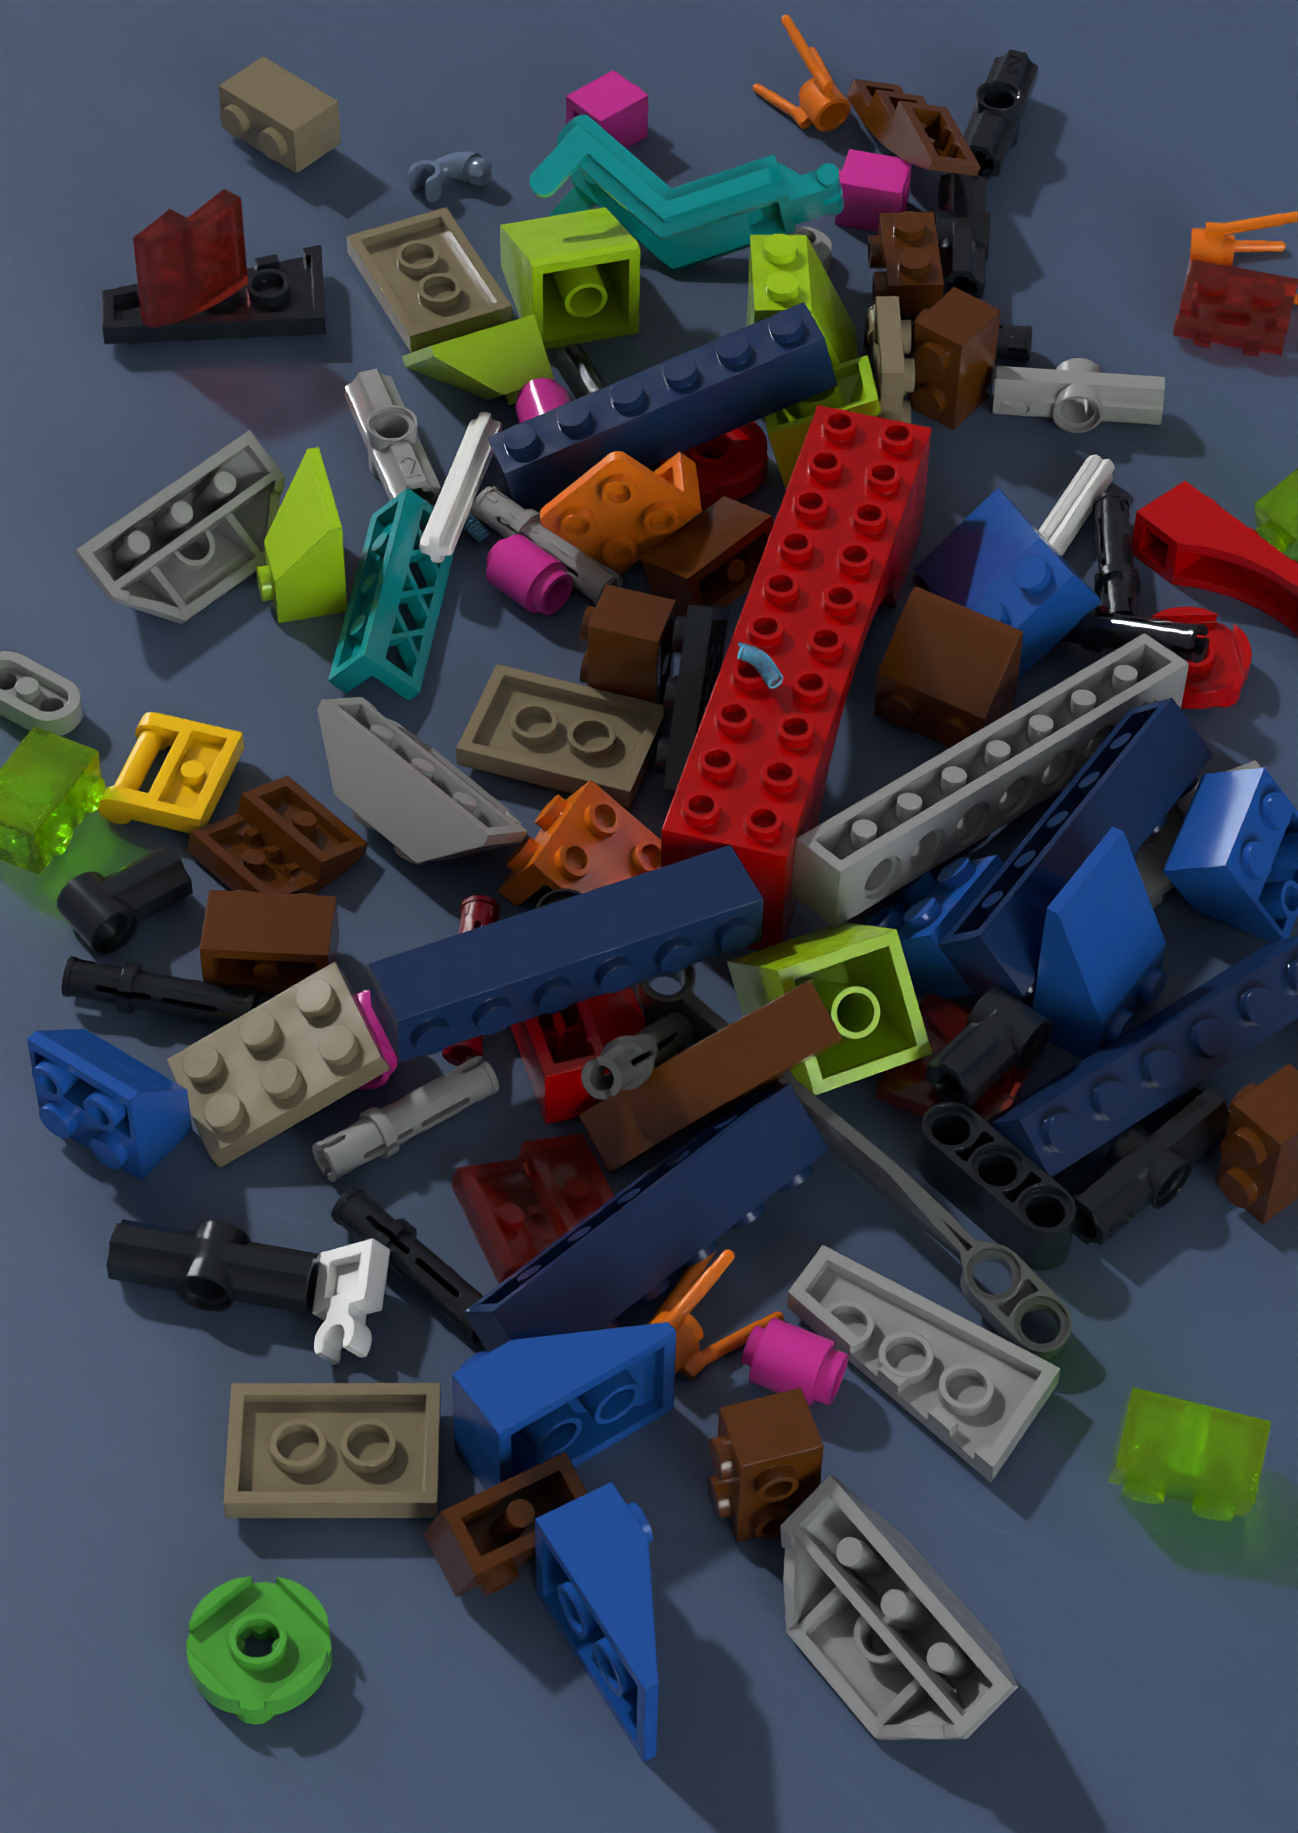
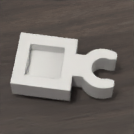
[312,1238,390,1365]

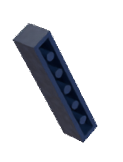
[487,302,838,512]
[938,698,1212,1001]
[368,845,763,1062]
[987,936,1298,1177]
[463,1083,829,1352]

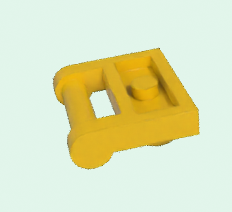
[97,712,244,834]

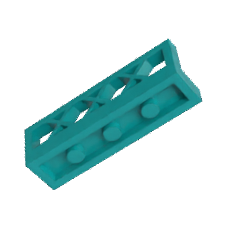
[328,488,455,701]

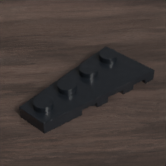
[102,245,326,345]

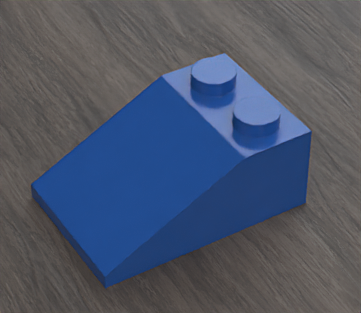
[914,488,1102,681]
[1032,826,1167,1060]
[452,1322,676,1490]
[535,1482,659,1763]

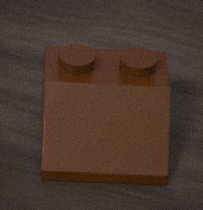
[874,586,1024,748]

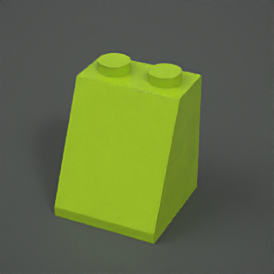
[500,207,640,349]
[746,234,858,366]
[727,922,932,1095]

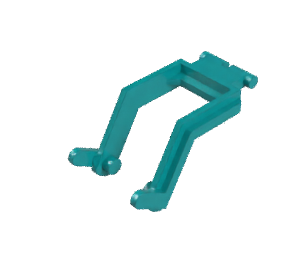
[529,114,844,272]

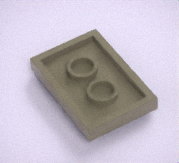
[347,207,512,353]
[456,664,668,808]
[167,962,390,1168]
[223,1383,441,1518]

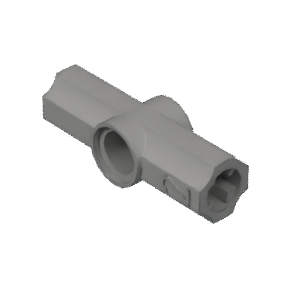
[992,358,1165,433]
[345,368,441,506]

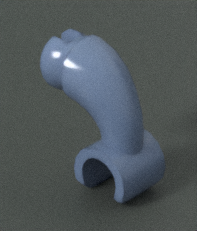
[409,151,493,202]

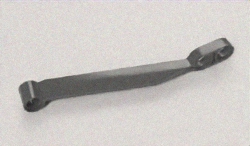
[636,964,1073,1360]

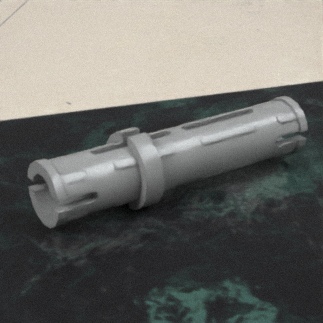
[472,486,623,605]
[312,1056,499,1182]

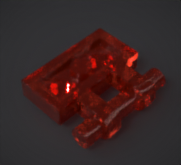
[1173,259,1298,357]

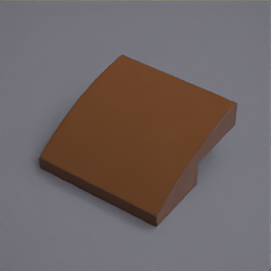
[187,775,368,894]

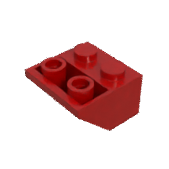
[510,987,656,1125]

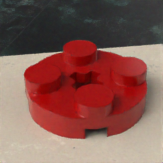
[655,421,768,511]
[1151,607,1252,709]

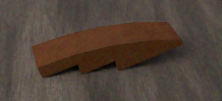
[846,79,980,176]
[579,980,842,1174]

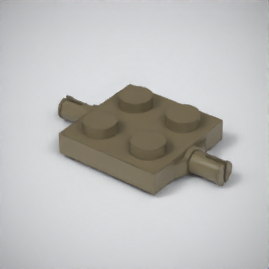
[867,296,915,424]

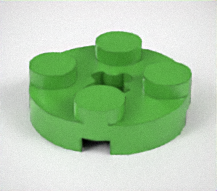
[186,1576,333,1725]

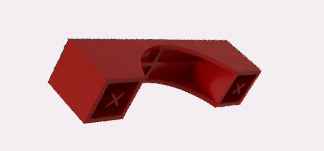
[661,405,932,950]

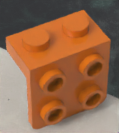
[540,451,702,575]
[498,780,661,907]

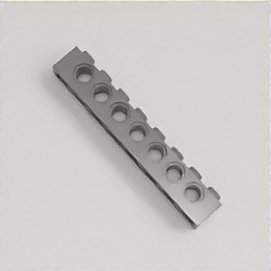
[791,633,1189,929]

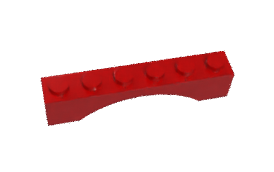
[1132,480,1298,636]

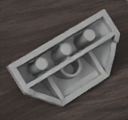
[73,430,285,624]
[317,697,528,865]
[780,1475,1018,1740]

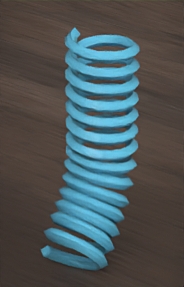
[463,513,491,543]
[737,642,783,688]

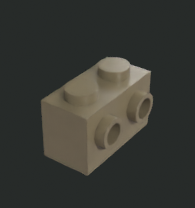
[218,56,341,174]

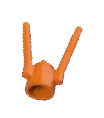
[752,14,851,132]
[1189,211,1298,305]
[645,1249,785,1380]

